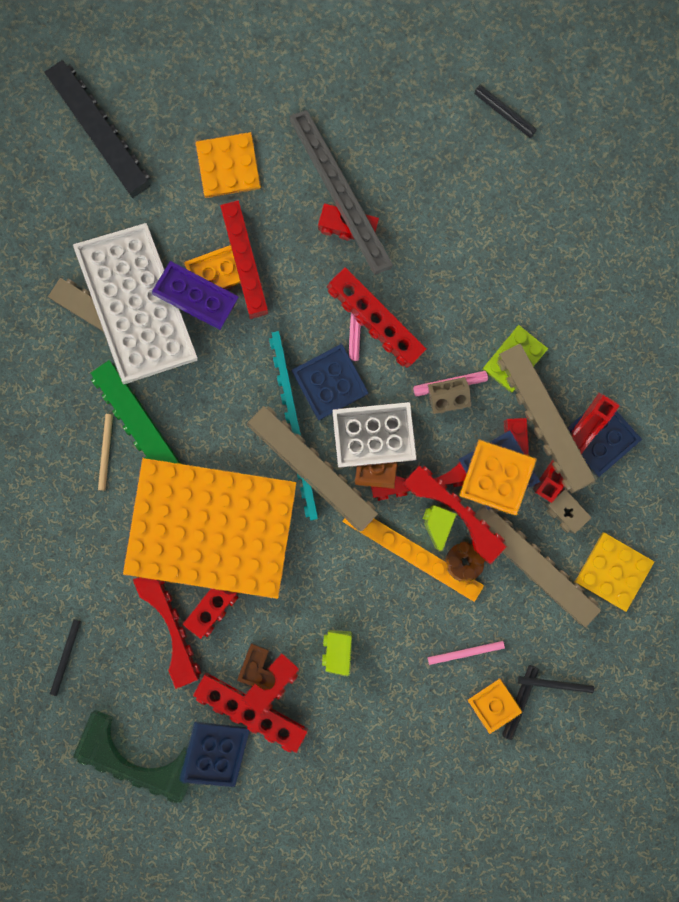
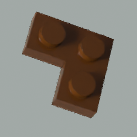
[237,643,275,690]

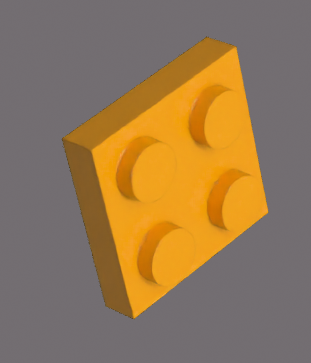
[468,678,523,734]

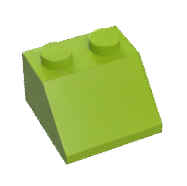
[422,505,456,551]
[322,630,351,676]

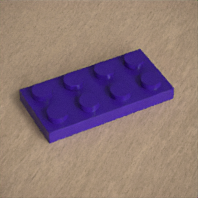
[152,261,239,330]

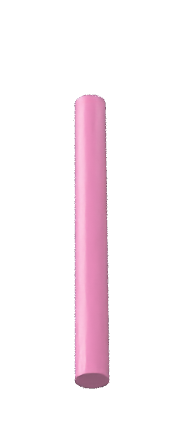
[428,641,505,665]

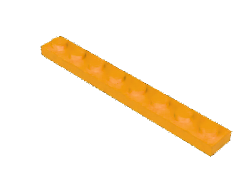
[343,518,484,602]

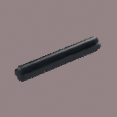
[474,85,537,138]
[502,665,539,740]

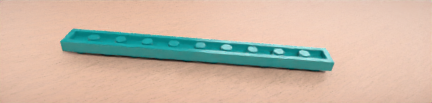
[269,331,318,521]

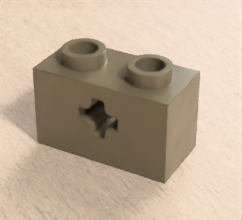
[545,489,592,534]

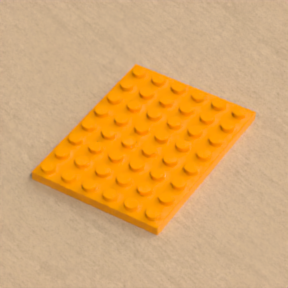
[123,458,297,599]

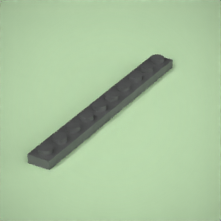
[290,110,393,275]

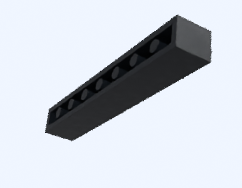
[44,60,151,199]

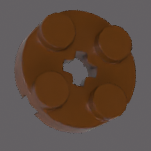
[445,542,485,582]

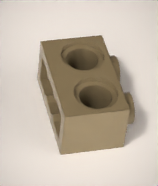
[428,377,471,414]

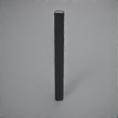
[50,619,81,696]
[518,676,594,693]

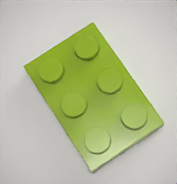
[482,325,548,393]

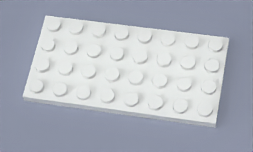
[73,223,197,384]

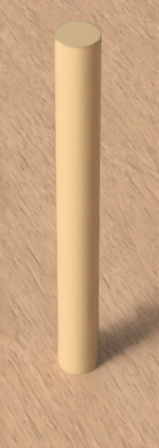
[98,414,113,491]

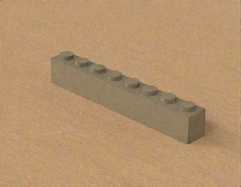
[497,344,596,494]
[247,406,378,532]
[474,504,601,628]

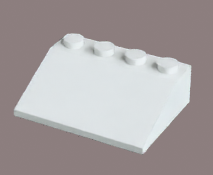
[333,402,416,468]

